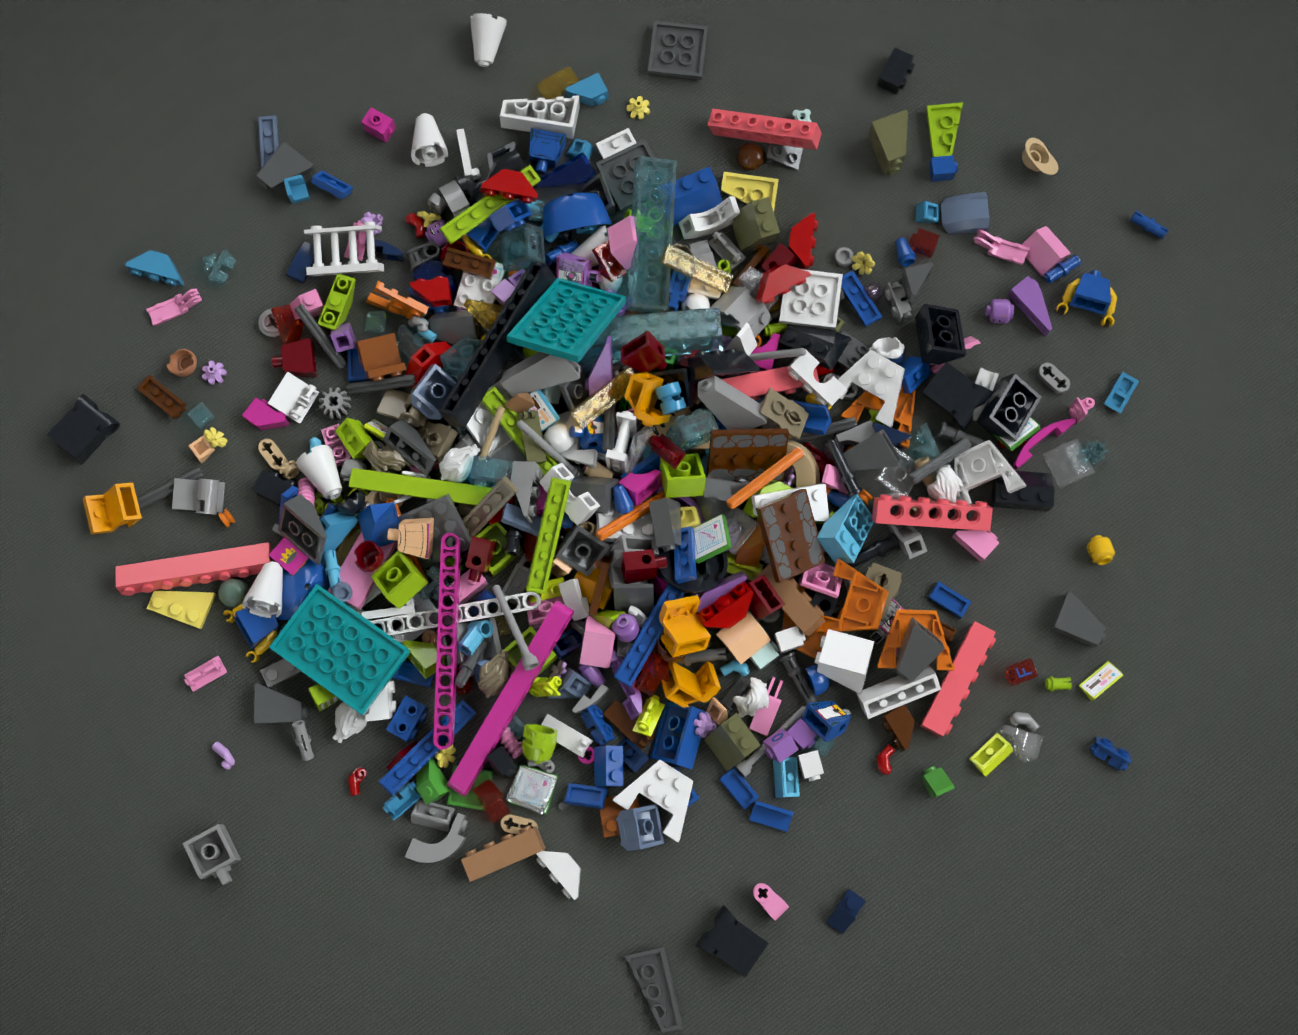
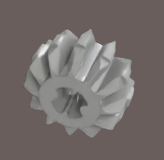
[319,387,351,420]

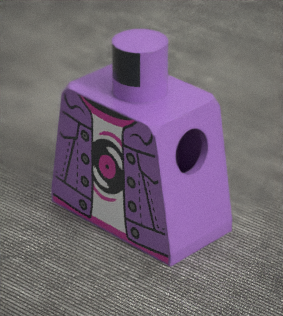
[557,252,601,287]

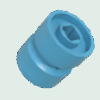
[655,382,687,415]

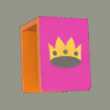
[269,537,309,575]

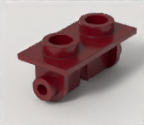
[649,433,686,469]

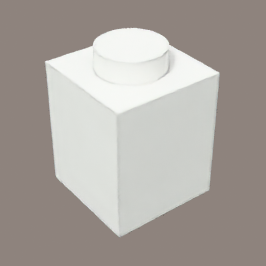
[774,626,806,654]
[797,750,824,782]

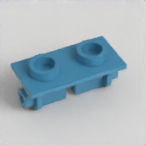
[382,781,421,821]

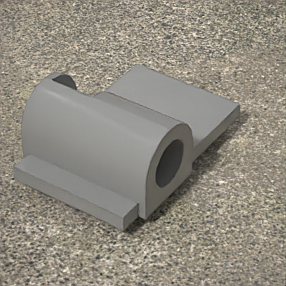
[172,478,225,514]

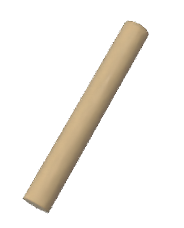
[478,406,505,462]

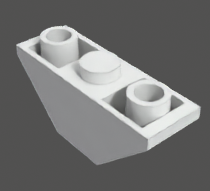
[536,851,581,900]

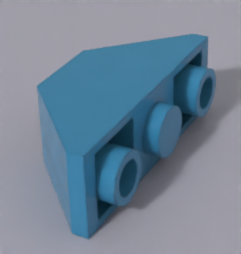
[125,250,184,286]
[320,512,359,564]

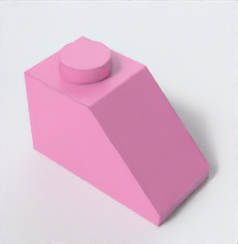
[285,289,324,326]
[952,530,999,562]

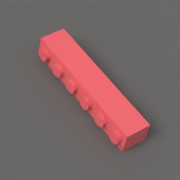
[706,366,819,407]
[920,621,996,737]

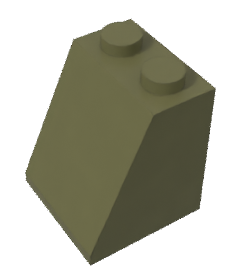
[868,110,908,176]
[732,197,780,252]
[704,713,760,771]

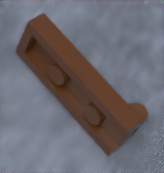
[733,244,770,288]
[442,247,497,280]
[137,374,187,419]
[589,560,610,616]
[603,700,655,751]

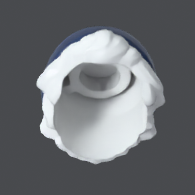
[869,337,905,365]

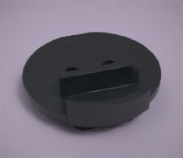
[657,548,728,594]

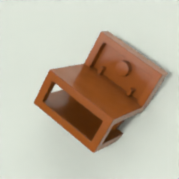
[355,333,406,381]

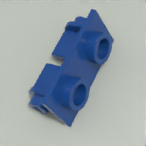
[581,705,615,746]
[1090,736,1132,771]

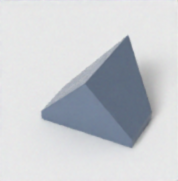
[546,667,593,699]

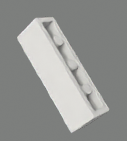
[856,665,941,719]

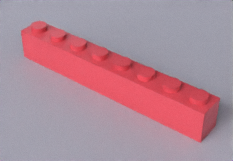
[116,542,274,596]

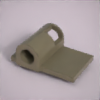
[377,387,428,428]
[759,387,809,440]
[417,421,458,463]
[866,562,902,620]

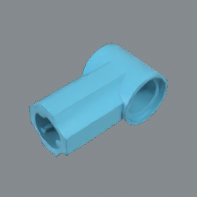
[457,620,493,656]

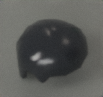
[335,489,366,516]

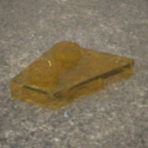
[464,299,504,329]

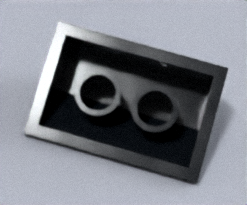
[915,304,966,365]
[779,325,851,370]
[687,349,760,381]
[649,367,698,411]
[976,373,1042,442]
[991,471,1054,511]

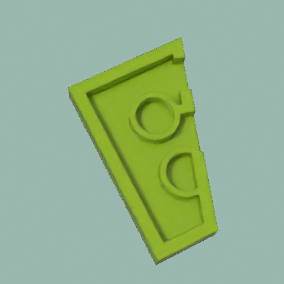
[926,102,963,157]

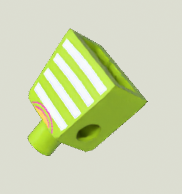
[308,684,341,712]

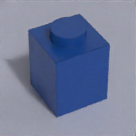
[929,155,958,182]

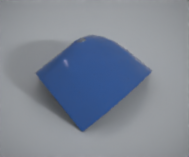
[543,192,612,238]
[274,558,330,620]

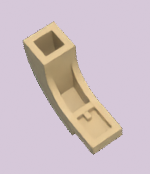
[786,440,820,488]

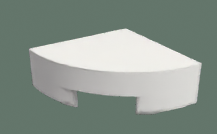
[628,605,647,627]

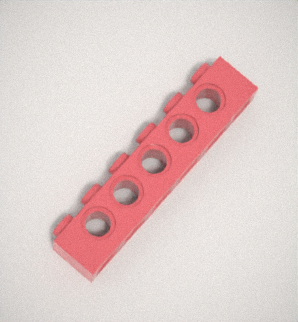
[708,109,822,150]
[872,494,993,531]

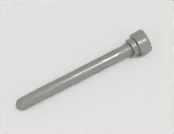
[749,348,806,361]
[517,420,585,479]
[493,585,539,671]
[734,706,806,777]

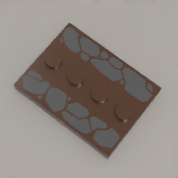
[706,428,789,482]
[756,489,825,583]

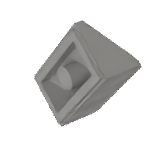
[411,799,455,832]

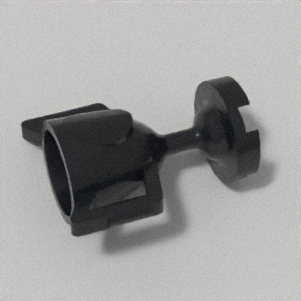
[455,142,539,207]

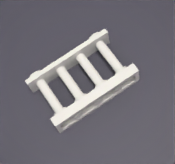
[304,222,384,276]
[606,411,637,477]

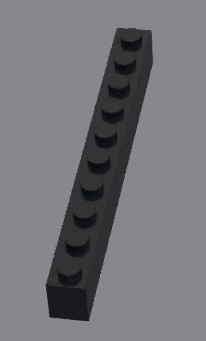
[439,262,556,428]

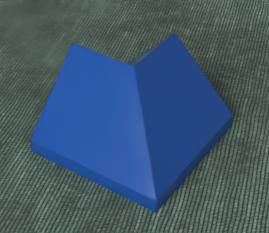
[357,502,400,547]

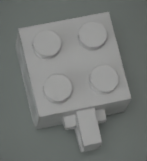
[182,824,241,885]

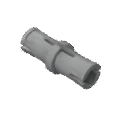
[292,720,314,761]

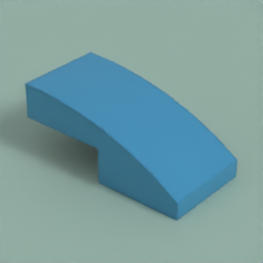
[1104,372,1139,414]

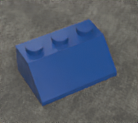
[658,167,723,227]
[649,702,705,770]

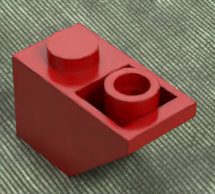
[410,276,452,307]

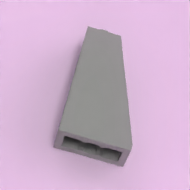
[501,352,581,397]
[698,375,767,430]

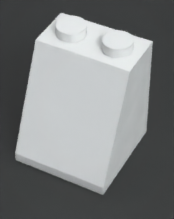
[815,629,874,693]

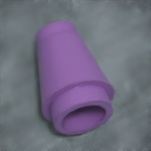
[578,664,606,688]

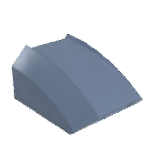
[941,192,990,234]
[411,364,457,419]
[616,804,664,851]

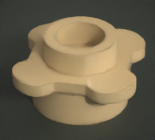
[279,460,299,479]

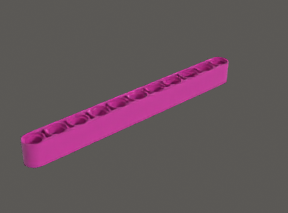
[433,533,461,750]
[447,601,574,797]

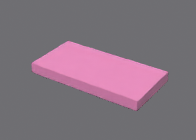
[328,531,398,610]

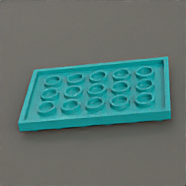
[507,278,626,363]
[269,584,411,716]

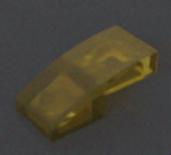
[537,66,579,99]

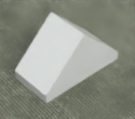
[723,323,757,356]

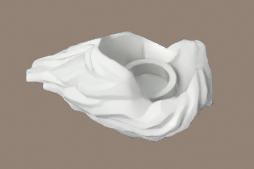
[439,444,481,483]
[927,464,963,514]
[733,677,769,718]
[333,702,369,743]

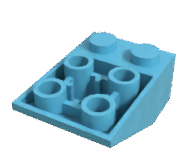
[817,494,874,564]

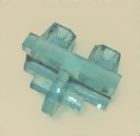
[202,249,236,285]
[418,566,449,601]

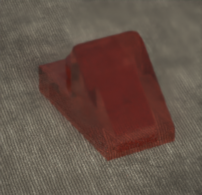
[592,240,627,282]
[271,304,304,345]
[634,652,669,696]
[472,779,510,823]

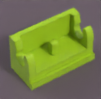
[335,418,378,459]

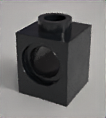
[811,591,839,617]

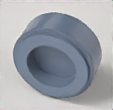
[332,582,352,602]

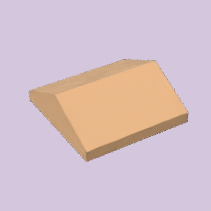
[716,612,771,665]

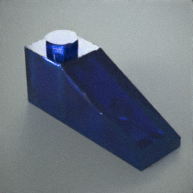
[538,152,596,187]

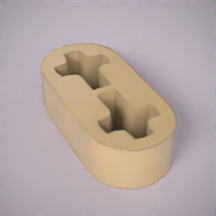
[258,439,288,472]
[501,815,538,835]

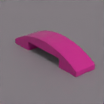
[1012,419,1077,470]

